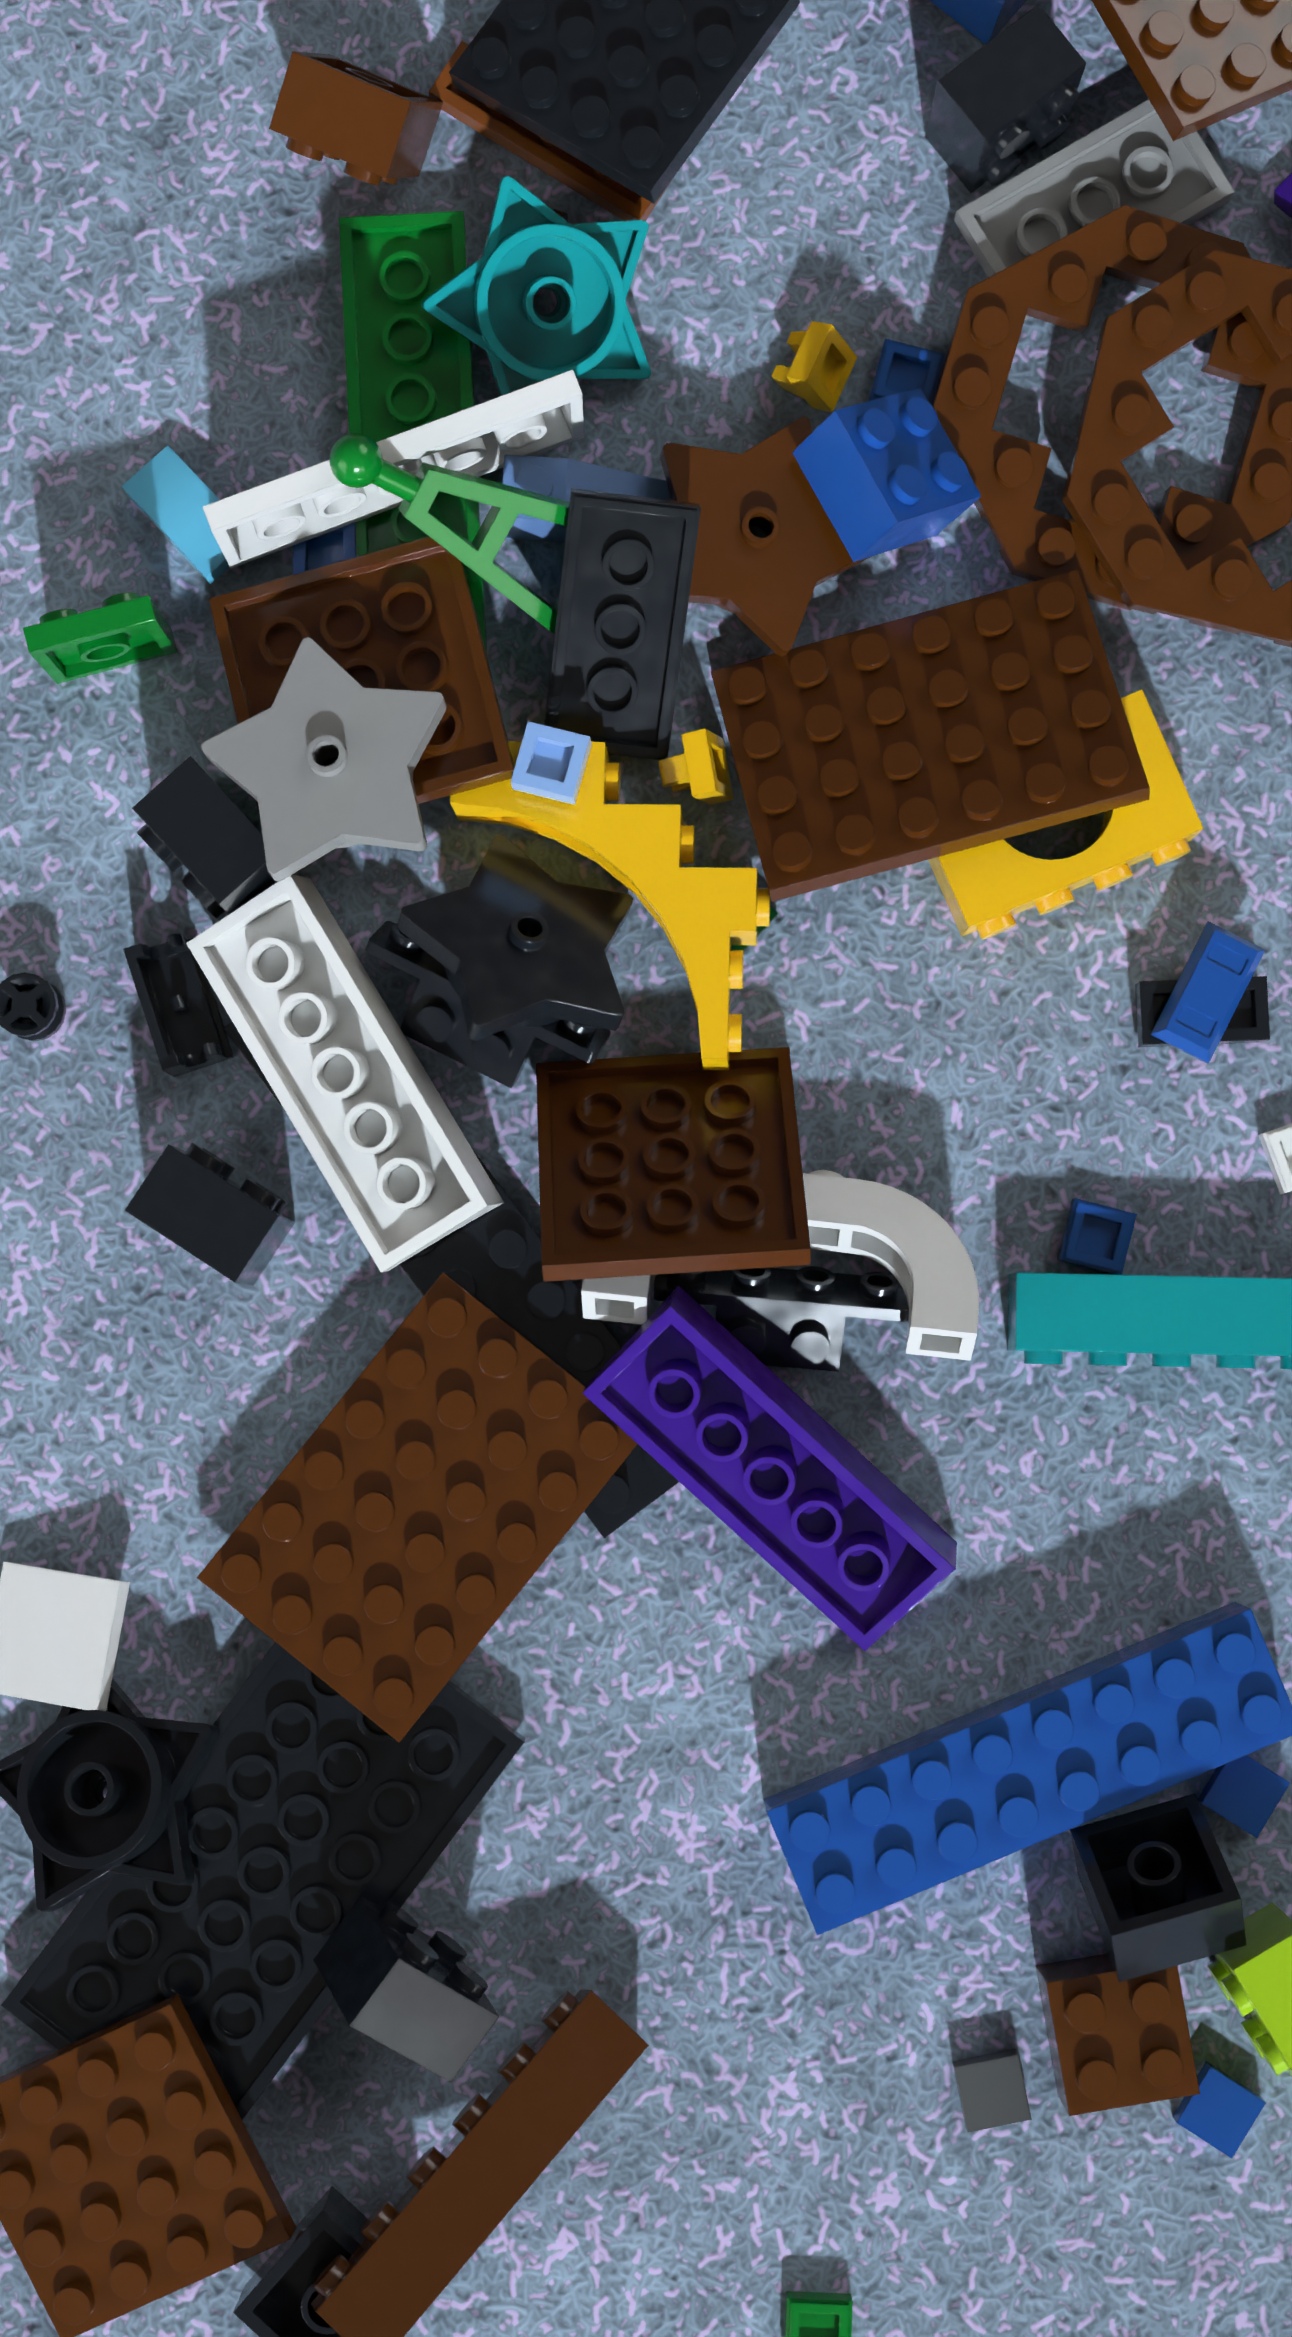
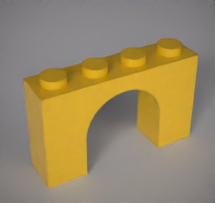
[928,689,1204,940]

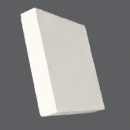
[0,1562,130,1711]

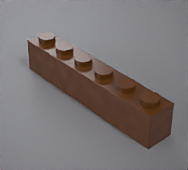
[311,1990,649,2337]

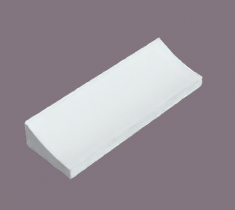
[203,370,584,569]
[186,874,504,1273]

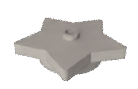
[201,637,447,882]

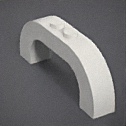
[581,1170,979,1361]

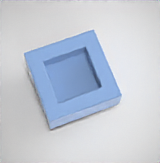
[511,721,592,805]

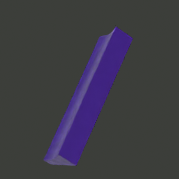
[583,1285,957,1651]

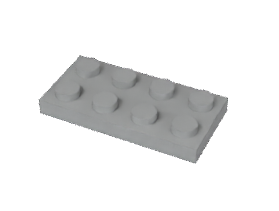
[954,99,1235,320]

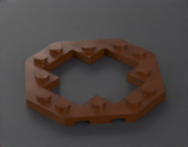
[932,205,1292,611]
[1062,250,1292,648]

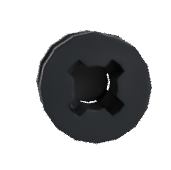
[0,972,66,1041]

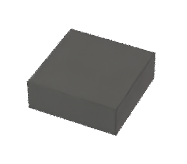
[952,2049,1032,2132]

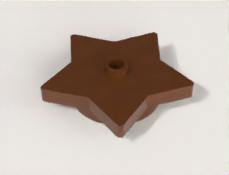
[660,416,872,657]

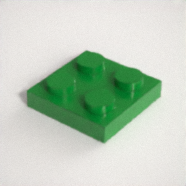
[23,592,178,684]

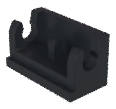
[123,934,234,1077]

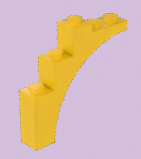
[450,741,770,1070]

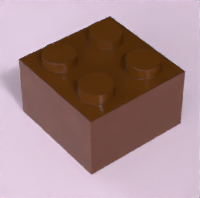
[269,51,443,186]
[1035,1953,1200,2116]

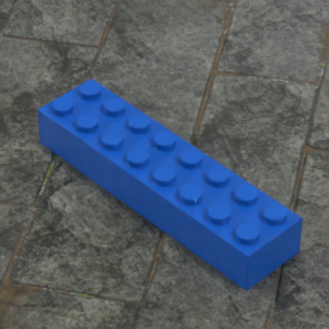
[763,1602,1292,1935]

